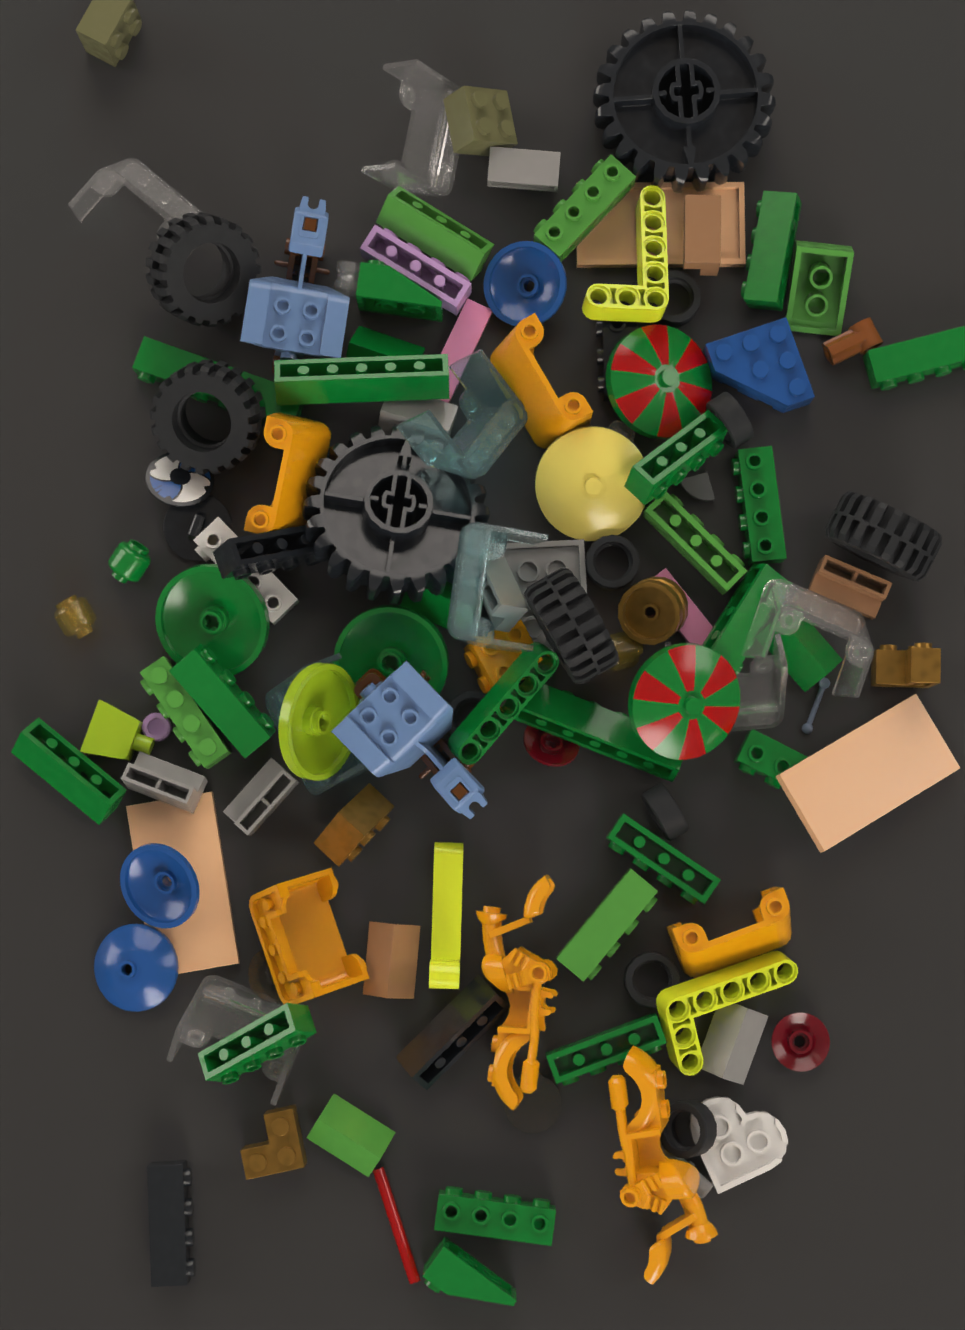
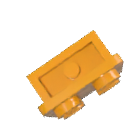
[464,620,543,694]

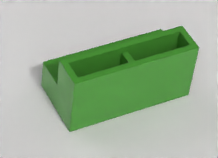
[307,1094,396,1177]

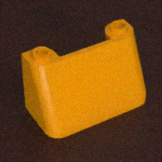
[490,313,593,449]
[244,412,331,534]
[249,868,369,1004]
[666,887,792,978]

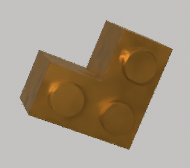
[871,643,941,688]
[314,783,395,867]
[240,1104,307,1180]

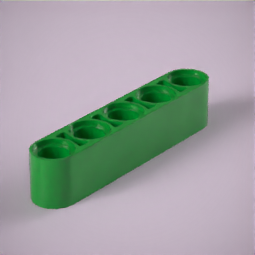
[448,642,559,765]

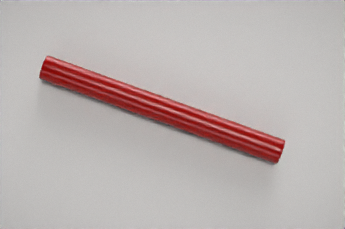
[373,1166,421,1284]

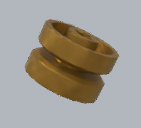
[618,576,688,645]

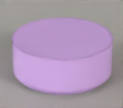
[142,713,172,742]

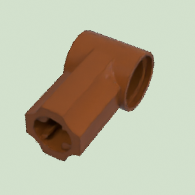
[822,317,883,366]

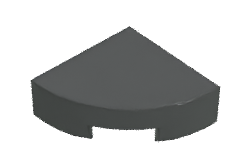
[680,472,715,502]

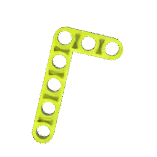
[582,185,669,323]
[429,842,464,989]
[656,951,798,1076]

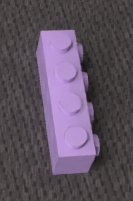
[360,225,472,316]

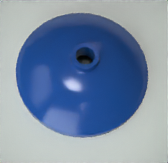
[484,241,567,326]
[120,843,200,929]
[94,923,179,1012]

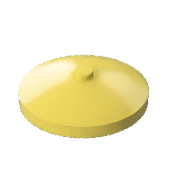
[535,426,645,541]

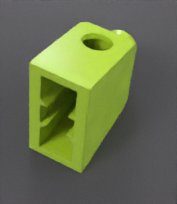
[80,700,155,761]

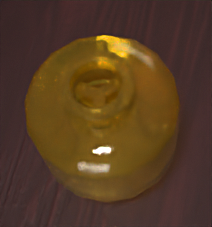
[54,594,97,639]
[610,631,643,671]

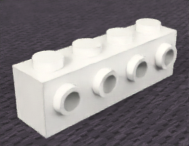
[193,517,299,625]

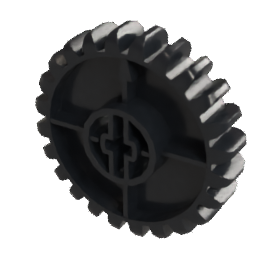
[593,10,776,193]
[302,424,490,604]

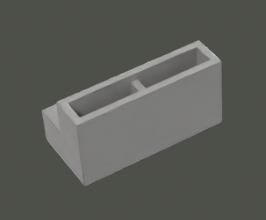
[487,146,561,192]
[378,399,459,451]
[468,550,529,632]
[121,752,208,813]
[223,758,299,836]
[701,1003,768,1085]

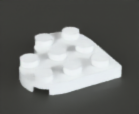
[689,1096,788,1194]

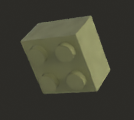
[76,0,142,67]
[443,86,518,156]

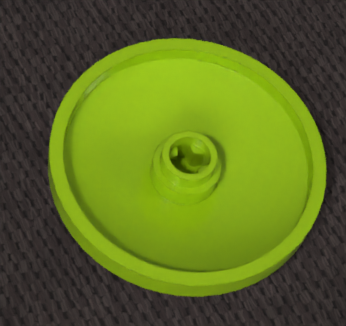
[278,663,359,781]

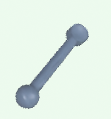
[802,677,830,734]

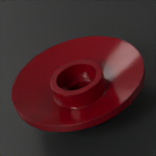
[523,725,580,767]
[771,1012,830,1072]

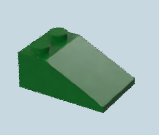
[356,260,443,322]
[423,1236,517,1306]

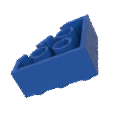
[702,317,815,413]

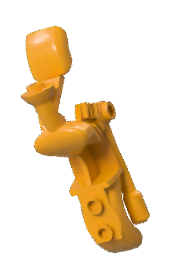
[475,874,558,1111]
[608,1045,718,1285]

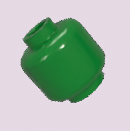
[108,539,151,583]

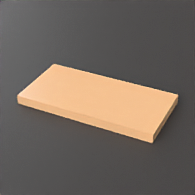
[576,182,746,268]
[775,694,960,853]
[126,792,240,974]

